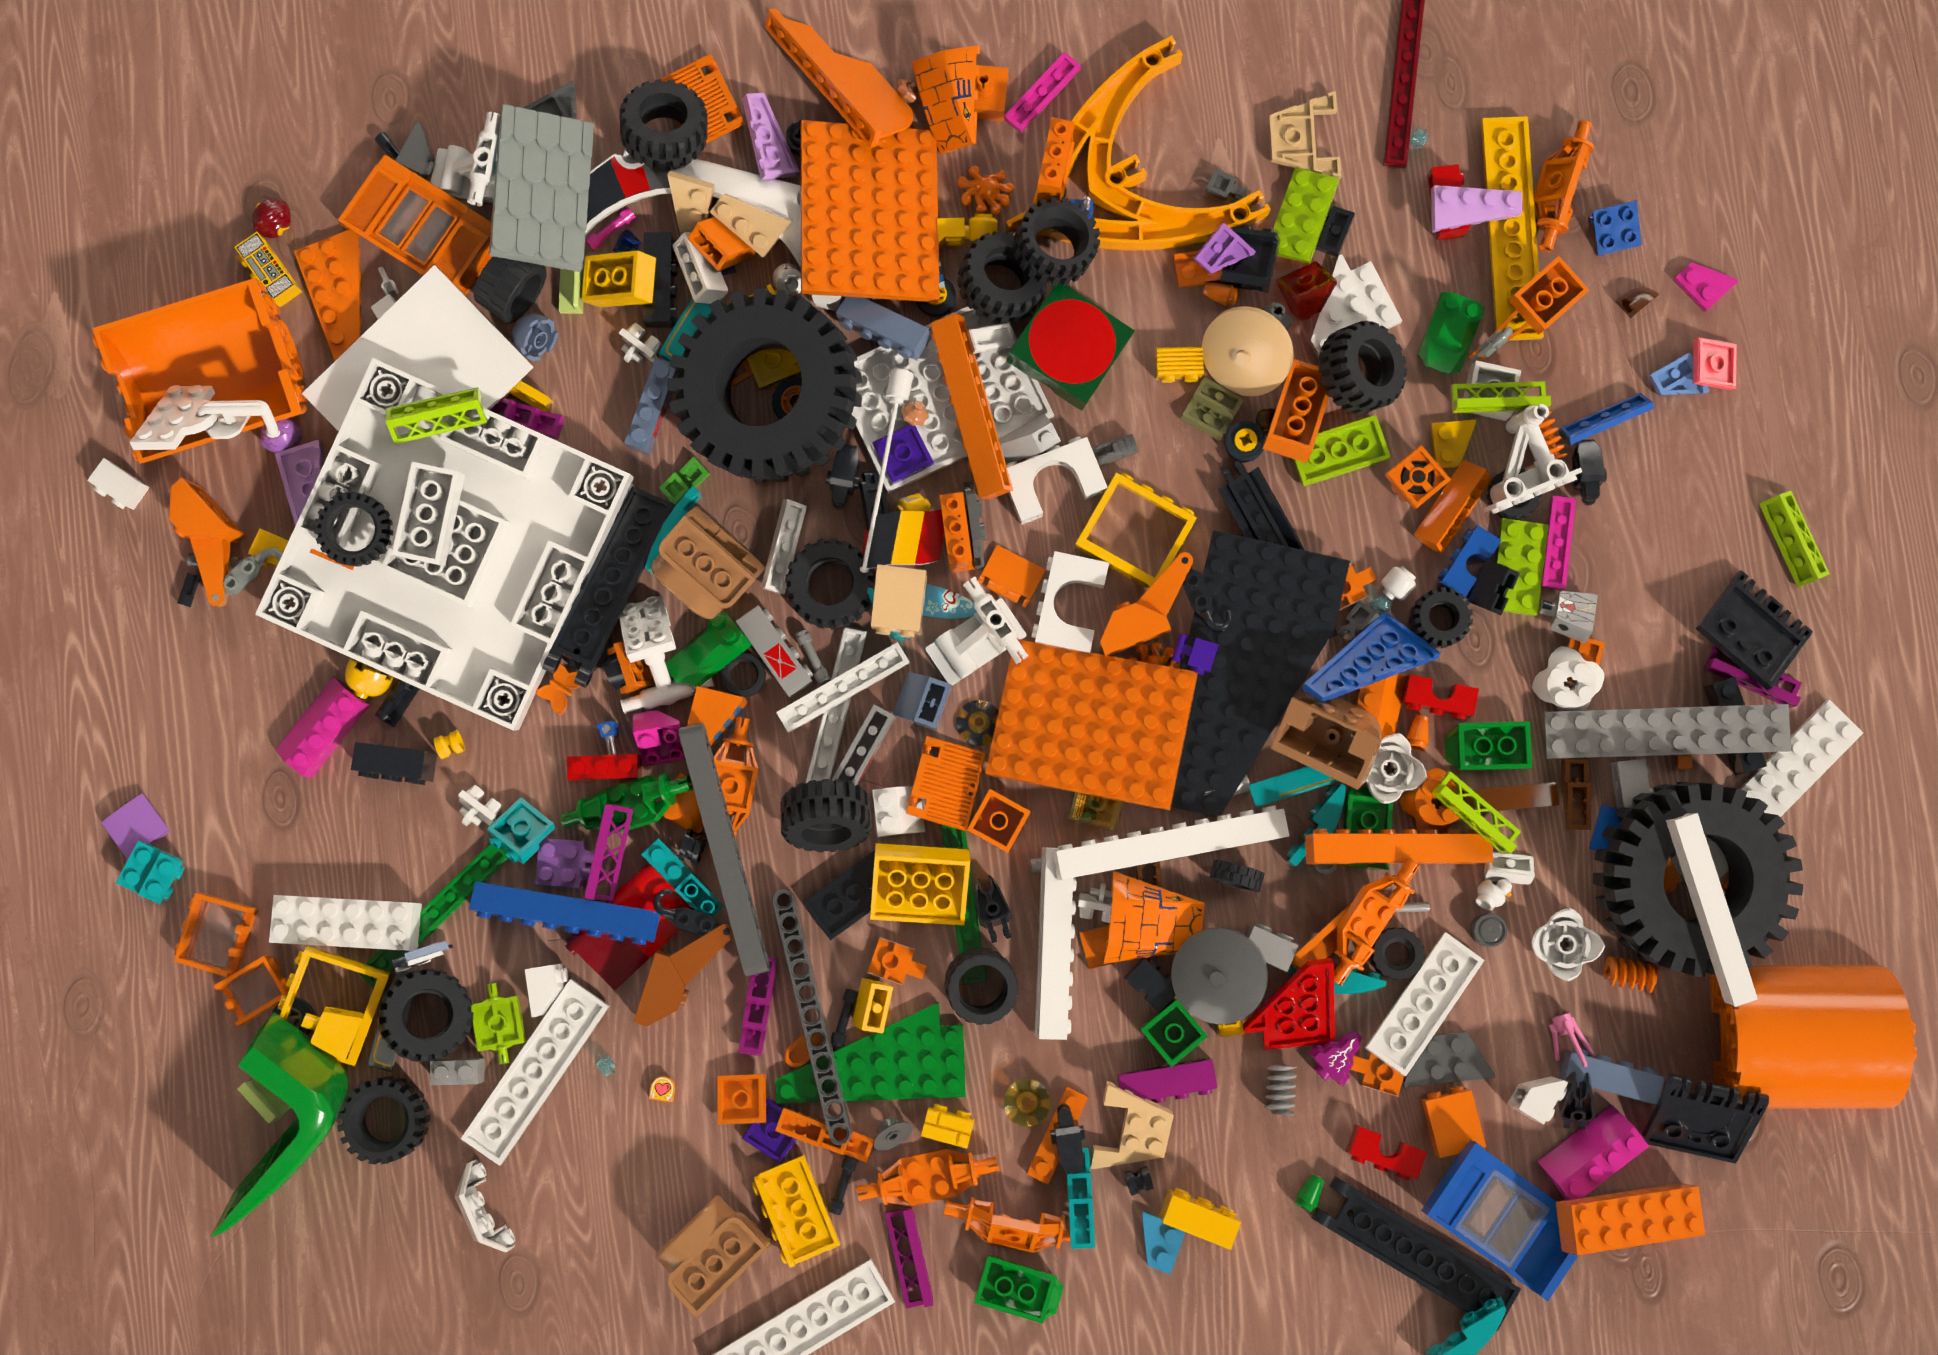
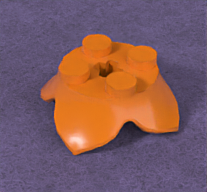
[1398,768,1462,834]

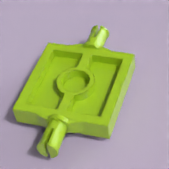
[471,983,526,1065]

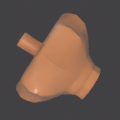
[897,79,921,102]
[900,401,929,426]

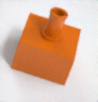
[974,65,1009,122]

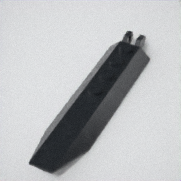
[1218,459,1337,640]

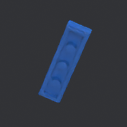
[1559,393,1654,445]

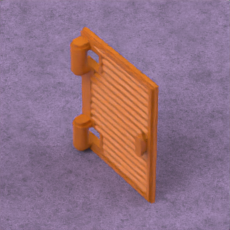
[661,53,746,144]
[906,736,986,831]

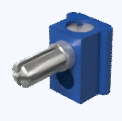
[1070,196,1093,219]
[597,721,619,755]

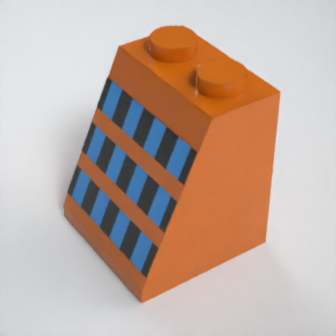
[687,686,748,750]

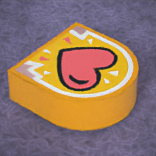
[649,1076,675,1102]

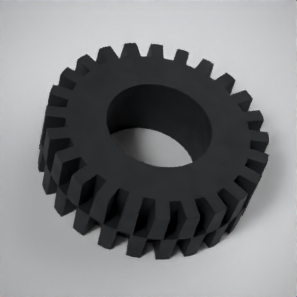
[667,288,862,483]
[1593,782,1803,977]

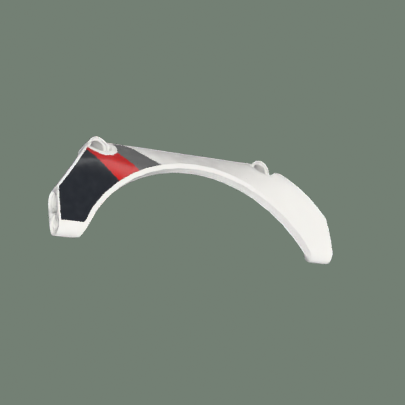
[585,148,844,312]

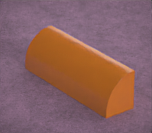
[1414,459,1492,555]

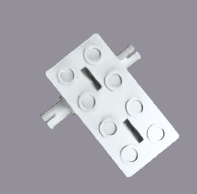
[430,112,500,206]
[1483,404,1582,514]
[926,577,1029,686]
[620,596,714,714]

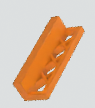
[1291,903,1352,971]

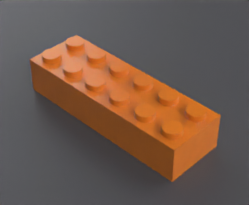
[1556,1183,1705,1255]

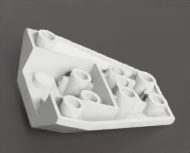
[455,1159,515,1252]

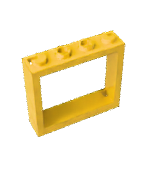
[1074,472,1197,589]
[277,945,390,1066]

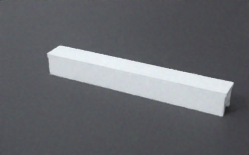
[1666,813,1758,1007]

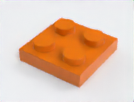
[717,1074,766,1125]

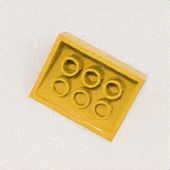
[870,843,970,925]

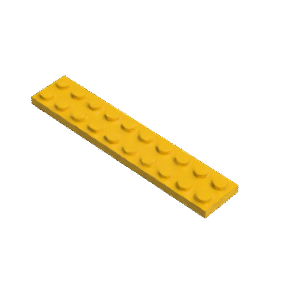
[1481,116,1544,341]

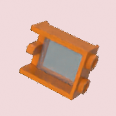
[214,955,290,1026]

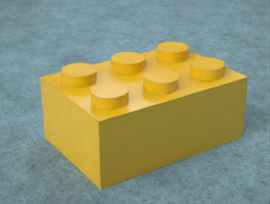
[582,251,656,308]
[1158,1187,1241,1250]

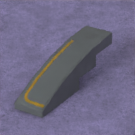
[367,971,416,1072]

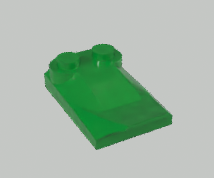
[1417,292,1485,376]
[665,611,752,688]
[1444,721,1532,770]
[1341,787,1393,870]
[974,1254,1064,1324]

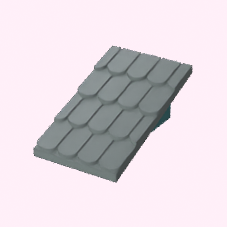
[489,104,594,272]

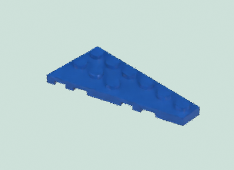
[1302,611,1441,703]

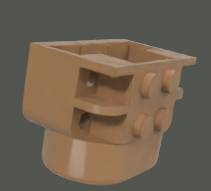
[651,506,766,619]
[1271,696,1382,790]
[656,1195,773,1318]

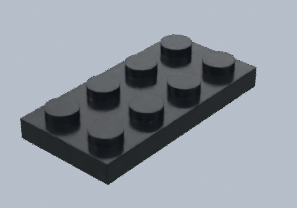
[803,850,875,941]

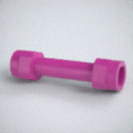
[585,206,636,251]

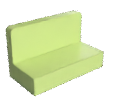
[559,268,584,314]
[237,1078,291,1124]

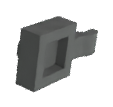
[1206,169,1248,201]

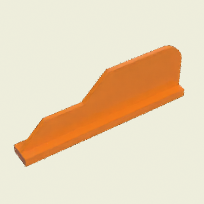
[764,8,914,148]

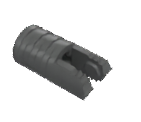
[1093,434,1138,466]

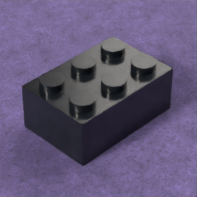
[351,742,437,785]

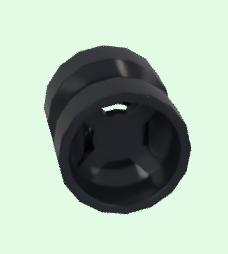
[1124,1166,1154,1196]

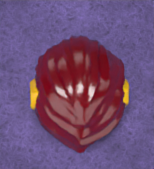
[252,198,291,239]

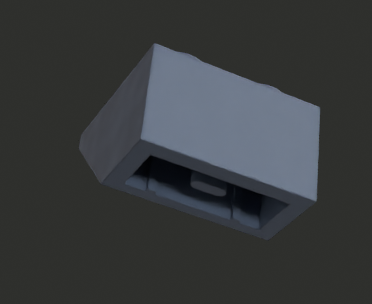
[893,672,952,731]

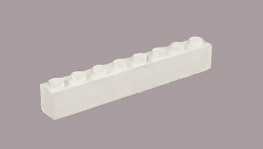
[1035,847,1077,1040]

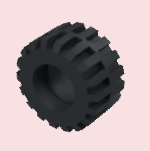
[1409,587,1473,649]

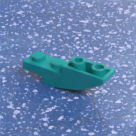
[1286,783,1346,867]
[641,837,724,917]
[1286,964,1387,994]
[1424,1297,1506,1355]

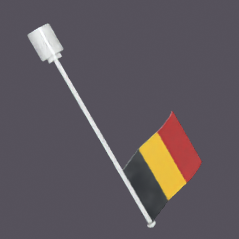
[860,369,945,573]

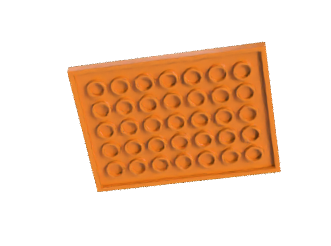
[801,120,940,302]
[985,639,1198,810]

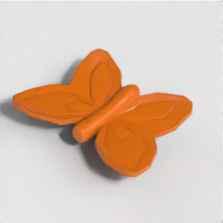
[536,664,580,715]

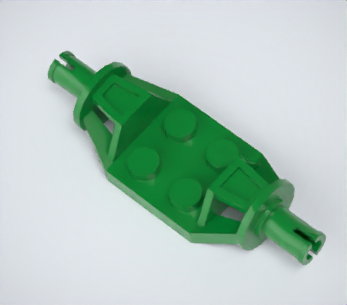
[560,773,693,834]

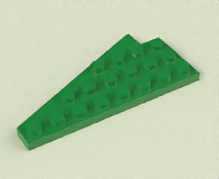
[776,1003,966,1104]

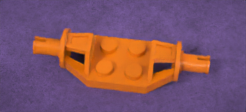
[1534,120,1594,252]
[704,717,758,855]
[1334,858,1420,986]
[856,1148,1000,1206]
[943,1196,1070,1253]

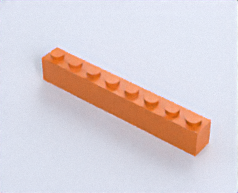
[930,313,1013,500]
[1305,829,1493,864]

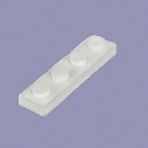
[761,499,807,594]

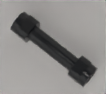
[831,988,858,1047]
[827,1155,858,1215]

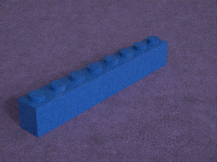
[469,882,660,945]

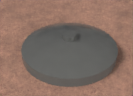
[1171,927,1268,1024]

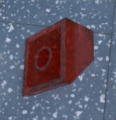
[1276,261,1337,321]

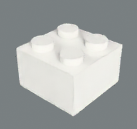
[1463,360,1521,421]

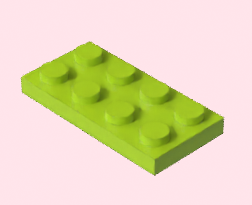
[1273,167,1339,265]
[1293,415,1391,487]
[1495,518,1549,616]

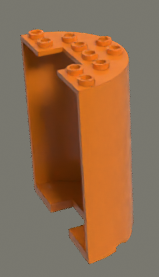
[92,278,308,464]
[1710,965,1917,1109]

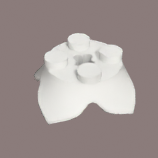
[1532,646,1604,711]
[1365,733,1427,804]
[1531,908,1605,981]

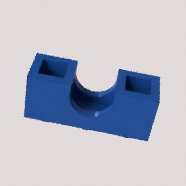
[1437,525,1501,599]

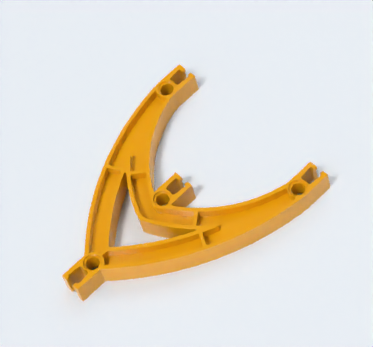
[1006,35,1271,250]

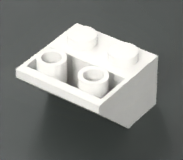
[1507,1076,1568,1124]

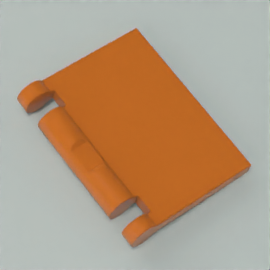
[978,545,1046,608]

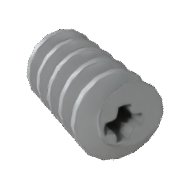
[1264,1064,1297,1115]

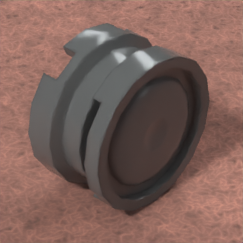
[1470,914,1508,947]

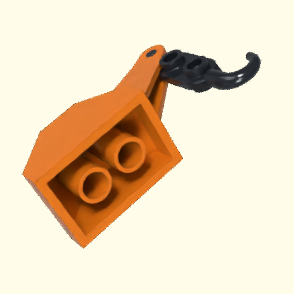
[1100,552,1232,656]

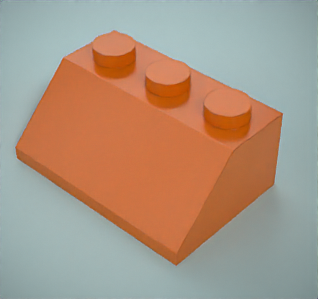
[1353,673,1406,739]

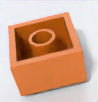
[967,789,1031,854]

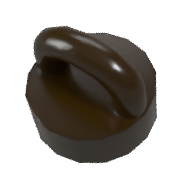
[1256,408,1275,432]

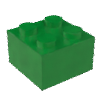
[1139,998,1208,1067]

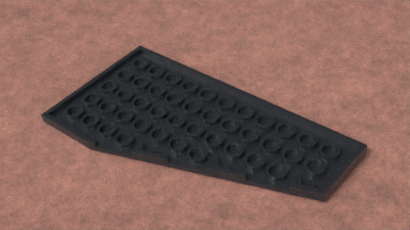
[1171,530,1350,817]

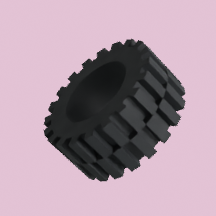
[1013,197,1100,286]
[337,1076,430,1165]

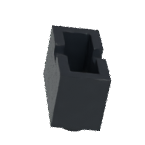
[1468,559,1520,615]
[1124,958,1176,1012]

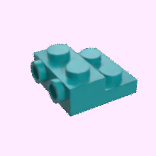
[487,798,555,864]
[115,840,185,904]

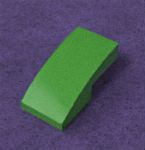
[659,456,711,505]

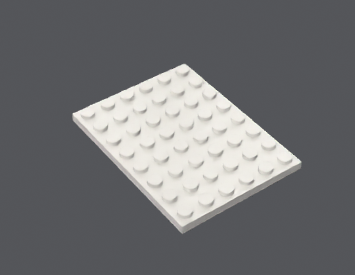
[852,306,1054,494]

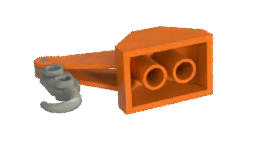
[1468,256,1589,363]
[169,477,283,607]

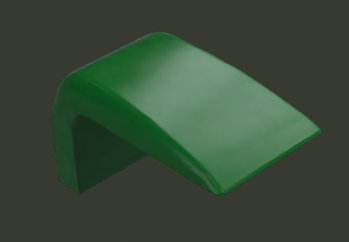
[210,1012,348,1237]

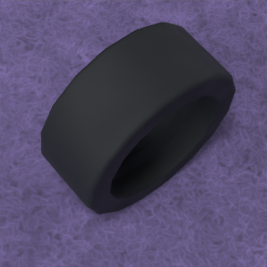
[720,653,766,698]

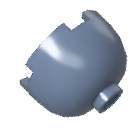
[512,313,558,361]

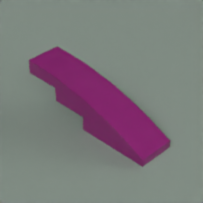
[489,398,565,440]
[738,957,778,1057]

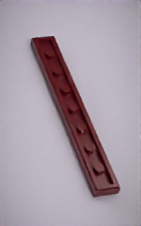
[1383,0,1425,168]

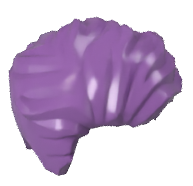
[259,418,302,453]

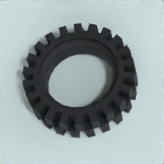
[314,492,393,567]

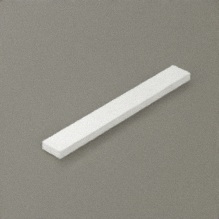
[806,627,867,783]

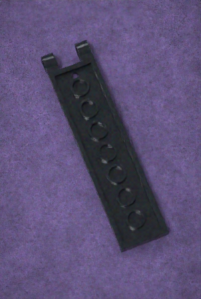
[542,486,675,688]
[1311,1176,1521,1331]

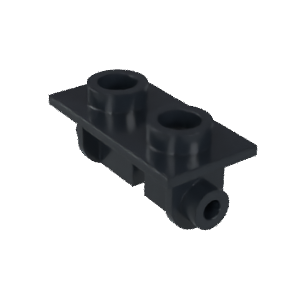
[375,679,420,727]

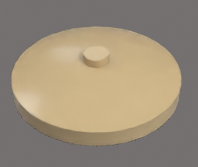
[1202,306,1293,396]

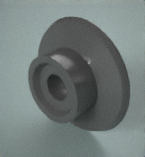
[874,1118,913,1151]

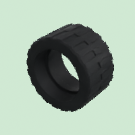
[473,256,547,323]
[944,947,1018,1025]

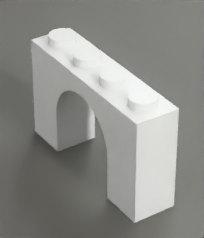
[1006,436,1108,525]
[1031,551,1109,653]

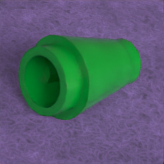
[1294,1174,1324,1213]

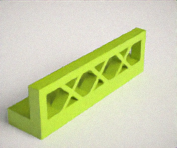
[1451,381,1551,413]
[385,387,487,444]
[1759,490,1830,587]
[1431,771,1521,854]

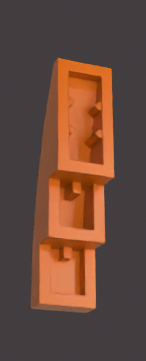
[775,1108,875,1163]

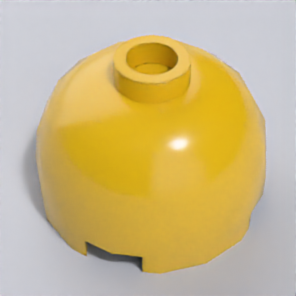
[345,657,394,699]

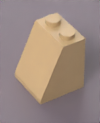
[871,564,927,638]

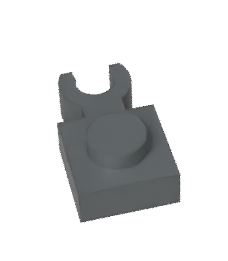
[1338,601,1379,643]

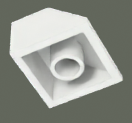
[872,786,925,838]
[525,963,568,1017]

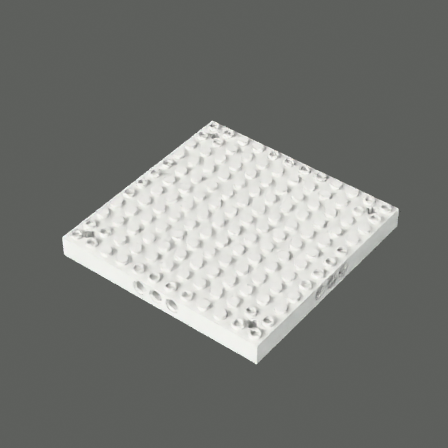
[255,358,634,731]

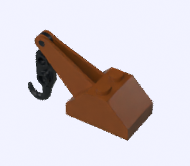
[633,889,734,1026]

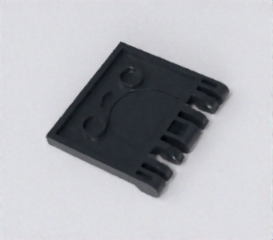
[1695,570,1813,691]
[1641,1074,1769,1164]

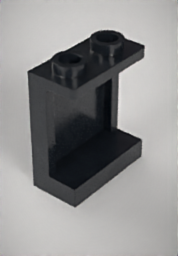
[1220,225,1281,293]

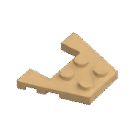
[1268,91,1342,180]
[1090,1081,1174,1169]

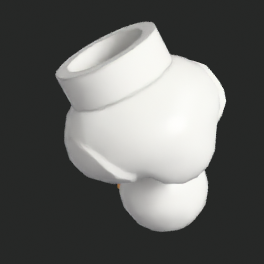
[1476,879,1512,911]

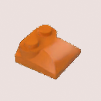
[663,772,704,833]

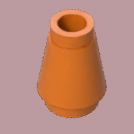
[1203,282,1239,307]
[1406,715,1429,751]

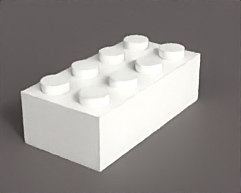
[392,462,465,566]

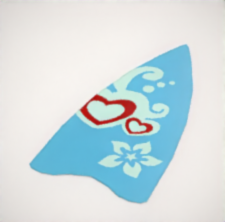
[922,584,977,619]

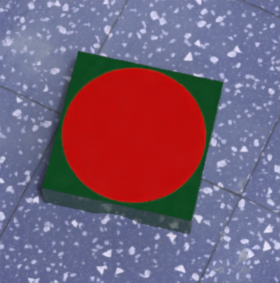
[1006,281,1135,411]

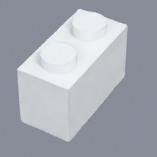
[87,458,150,510]

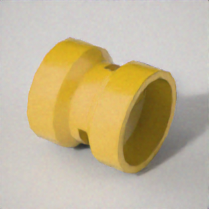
[434,730,465,759]

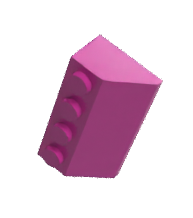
[275,677,370,778]
[1536,1104,1649,1200]

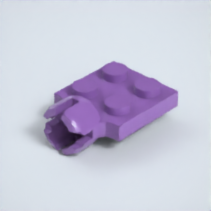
[535,838,606,888]

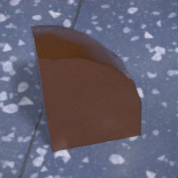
[1616,287,1659,318]

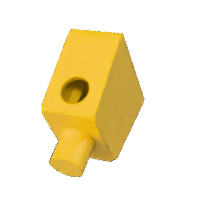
[301,1007,364,1061]

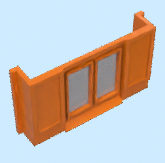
[338,155,493,295]

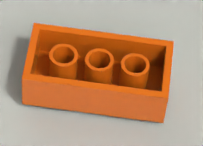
[1263,359,1329,463]

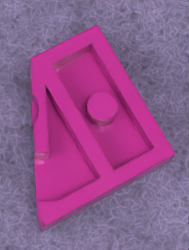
[1673,262,1738,312]

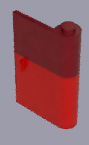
[565,862,694,991]

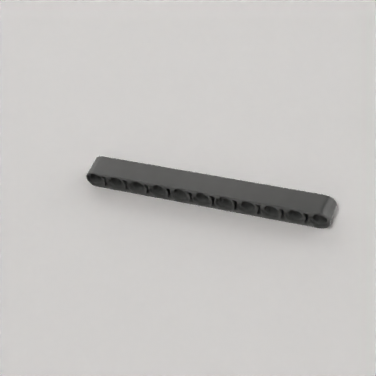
[679,722,770,977]
[773,889,853,1145]

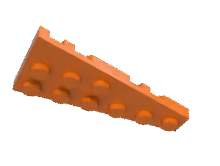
[294,229,362,361]

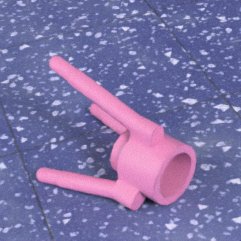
[1549,1012,1594,1067]

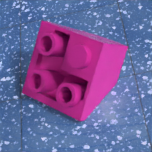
[633,710,685,767]

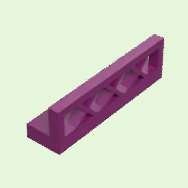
[1703,645,1802,708]
[584,803,633,902]
[885,1206,934,1309]

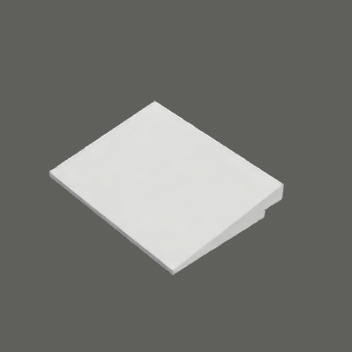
[302,265,533,431]

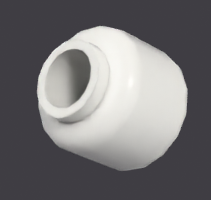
[773,263,801,296]
[1381,566,1416,601]

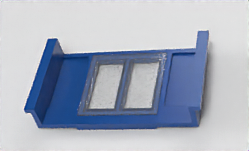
[1421,1140,1579,1301]

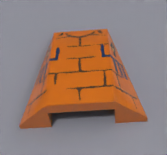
[912,45,980,154]
[1103,870,1205,964]

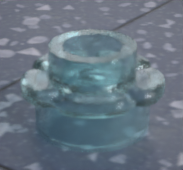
[1409,127,1429,149]
[1370,596,1393,613]
[595,1056,617,1077]

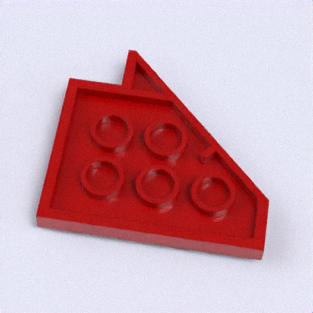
[1243,958,1335,1050]

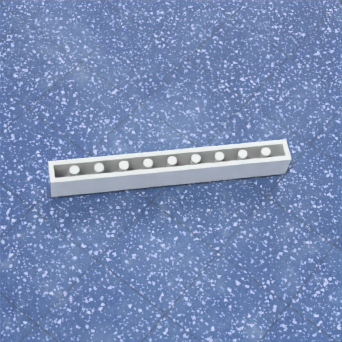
[1052,806,1289,880]

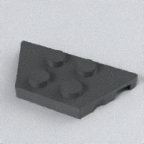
[523,81,577,119]
[963,481,986,569]
[1402,1032,1495,1087]

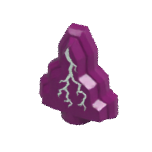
[1308,1031,1362,1087]

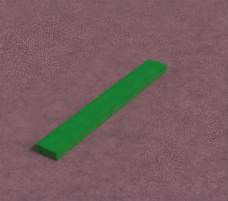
[941,824,987,985]
[358,843,509,989]

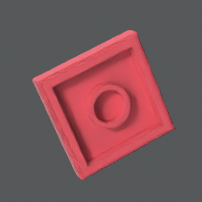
[1693,337,1737,390]

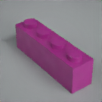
[1117,1058,1218,1103]

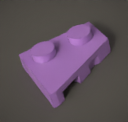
[1193,223,1256,274]

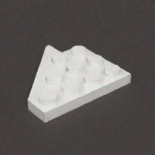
[1309,254,1402,362]

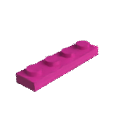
[1004,51,1081,134]
[1541,495,1576,590]

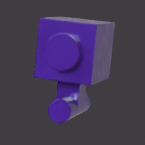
[1171,633,1218,675]

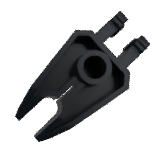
[1571,439,1607,506]
[826,444,861,510]
[975,875,1012,943]
[1559,1072,1595,1130]
[1050,1103,1085,1174]

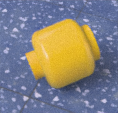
[968,214,998,241]
[895,493,931,511]

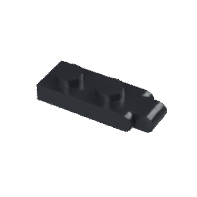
[859,471,889,530]

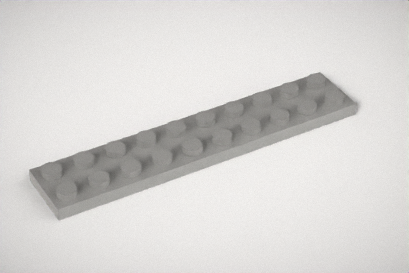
[1543,704,1791,759]

